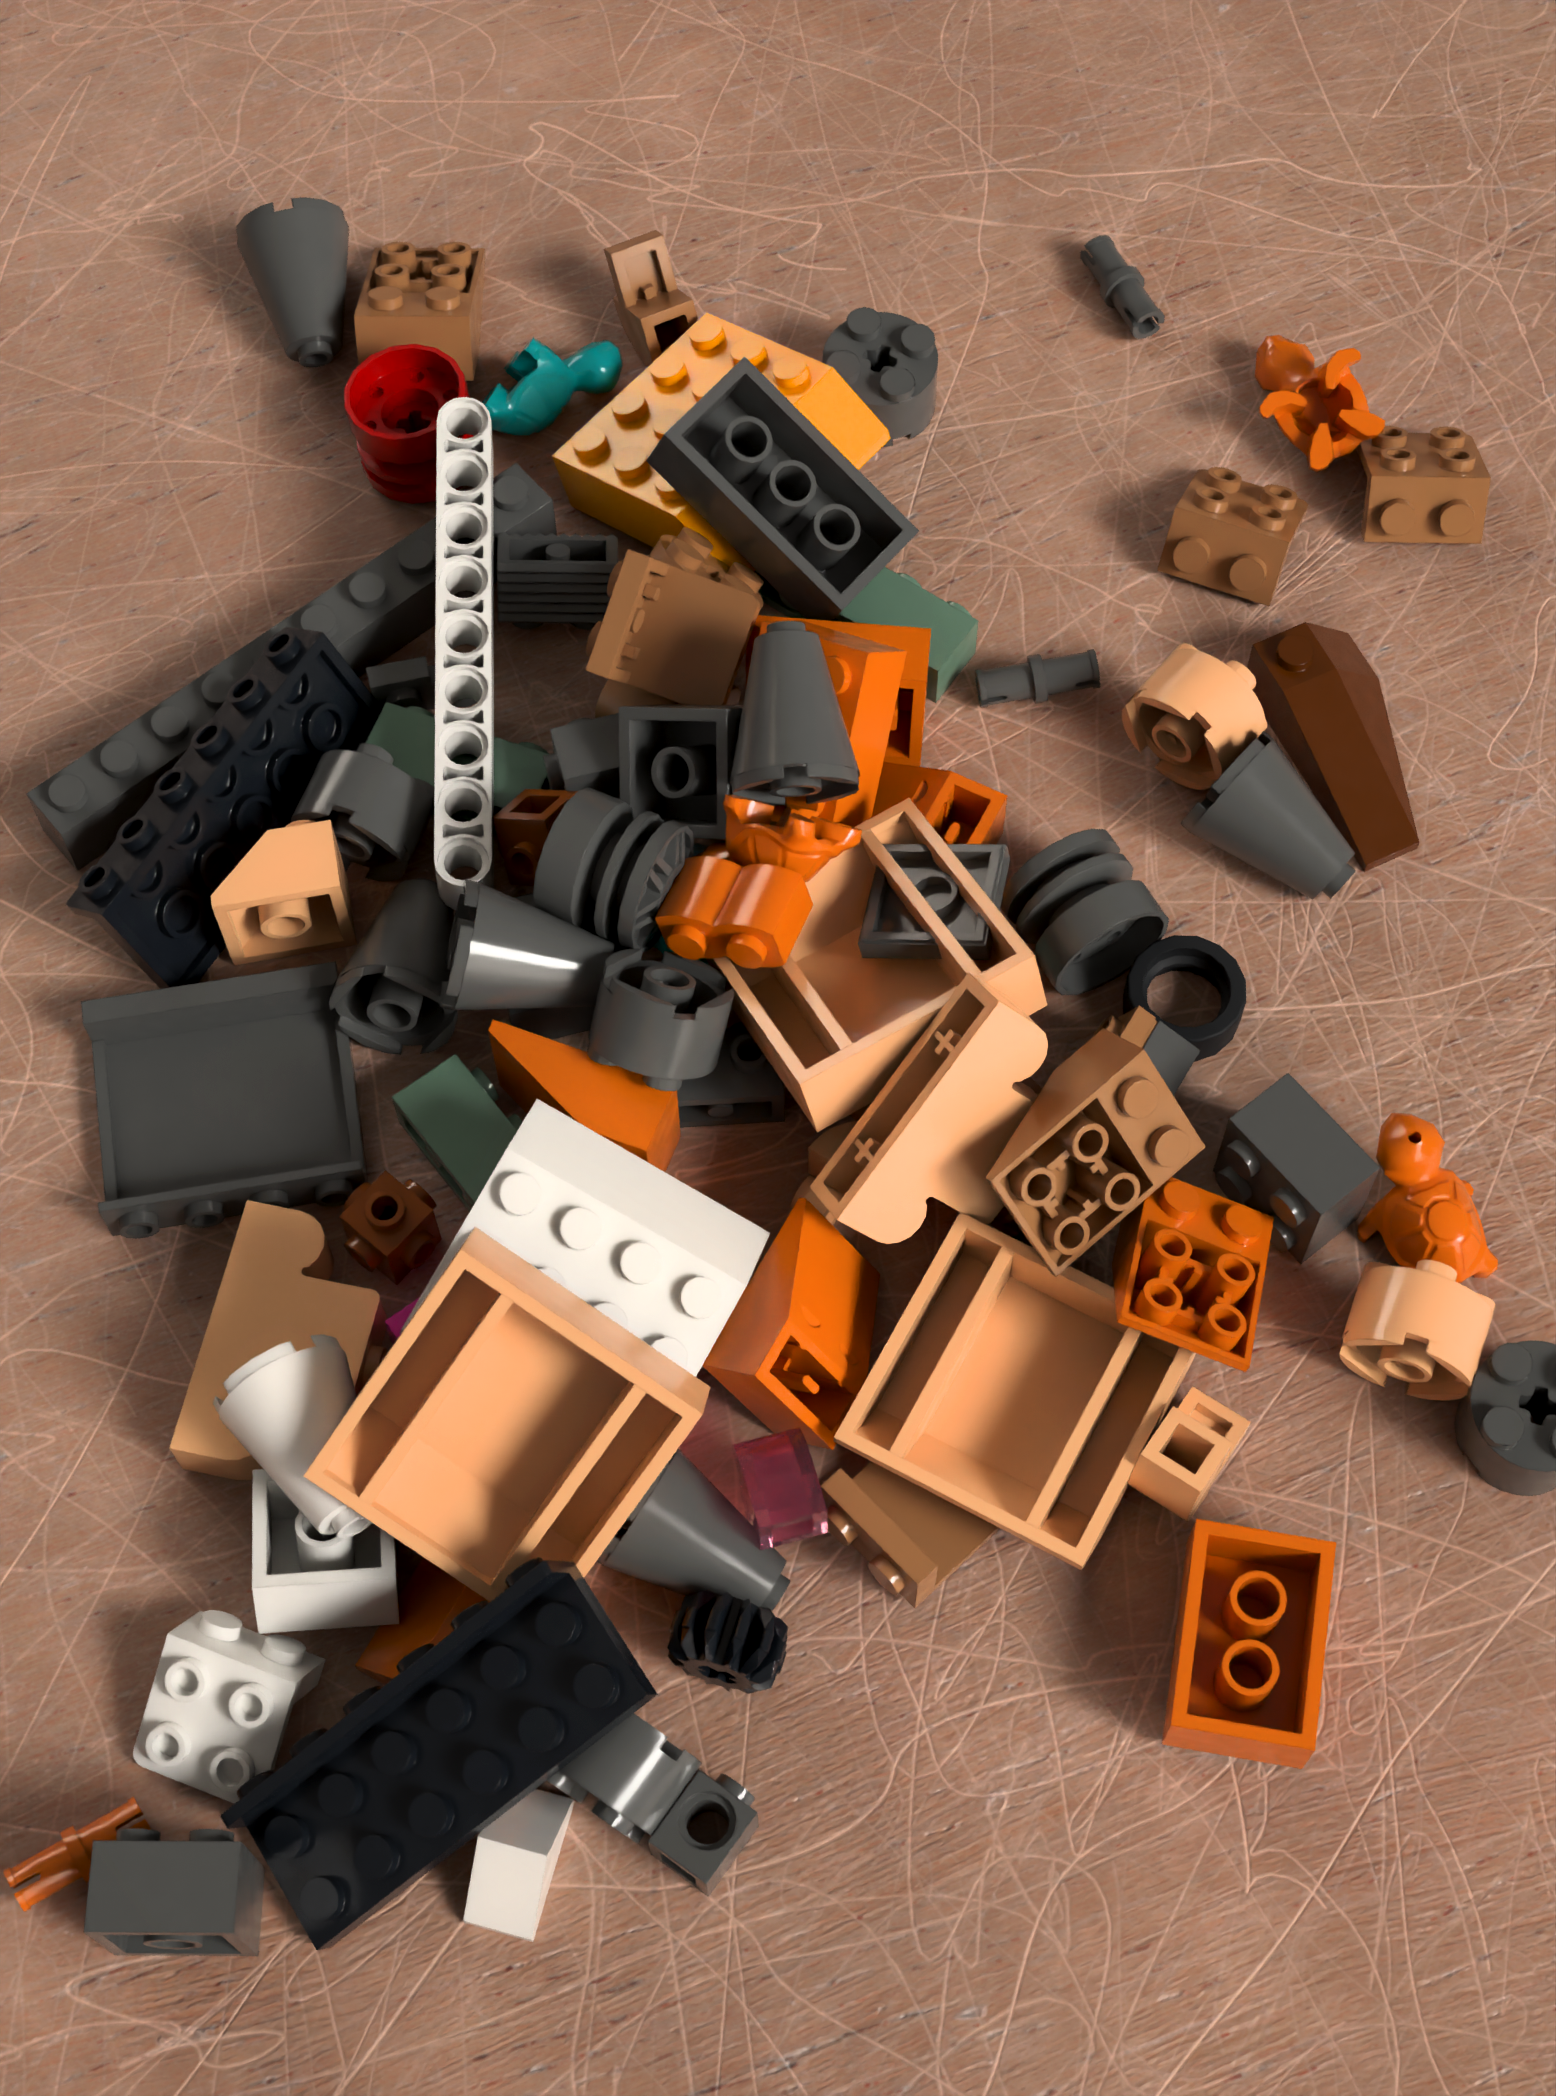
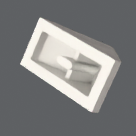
[463,1789,574,1942]

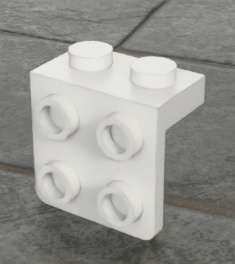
[133,1610,325,1804]

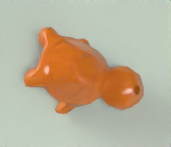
[1255,335,1385,472]
[697,794,862,882]
[1357,1113,1498,1283]

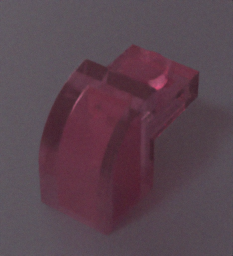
[732,1427,828,1550]

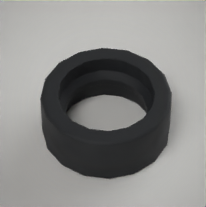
[1123,935,1246,1062]

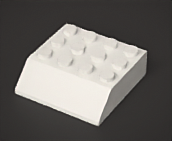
[400,1099,770,1377]

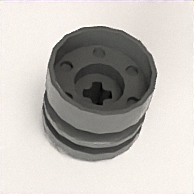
[533,787,694,952]
[1001,828,1169,995]

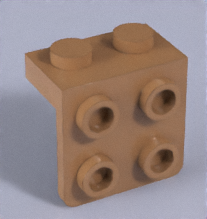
[1356,426,1491,544]
[1157,467,1308,606]
[586,549,760,705]
[820,1461,1001,1608]

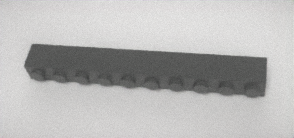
[26,463,557,871]

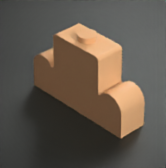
[810,972,1048,1244]
[169,1200,388,1480]

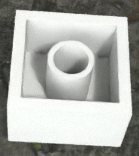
[252,1469,399,1634]

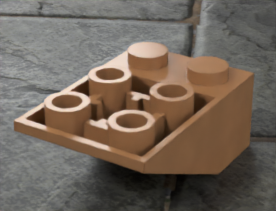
[354,242,486,381]
[986,1028,1205,1277]

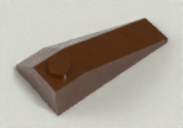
[1247,622,1419,872]

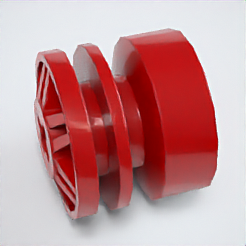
[344,344,474,504]

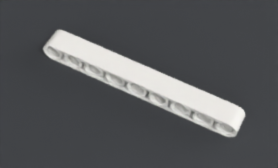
[434,397,494,910]

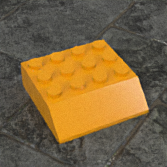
[552,312,891,571]

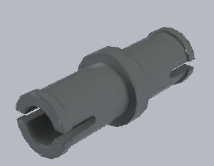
[1080,235,1165,339]
[975,649,1100,708]

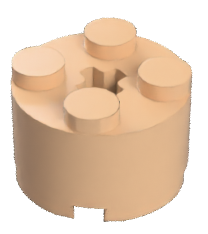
[1122,643,1267,790]
[1339,1260,1495,1401]

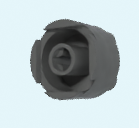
[822,307,938,448]
[291,743,434,881]
[587,949,735,1091]
[1454,1341,1556,1496]
[547,1713,702,1844]

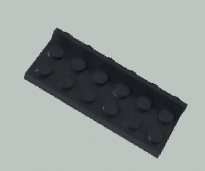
[66,627,383,989]
[220,1557,658,1950]

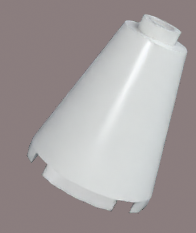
[213,1334,372,1538]

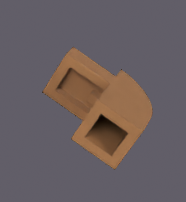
[604,230,698,366]

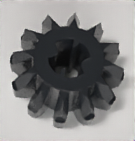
[667,1590,788,1694]

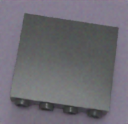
[81,961,369,1239]

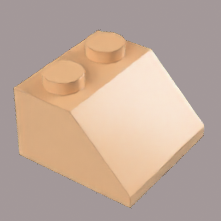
[210,820,357,965]

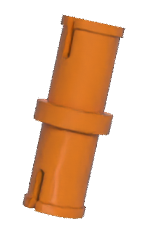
[3,1796,152,1912]

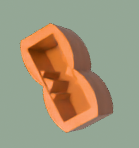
[655,856,813,969]

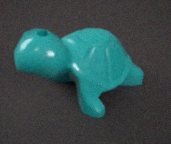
[481,337,623,435]

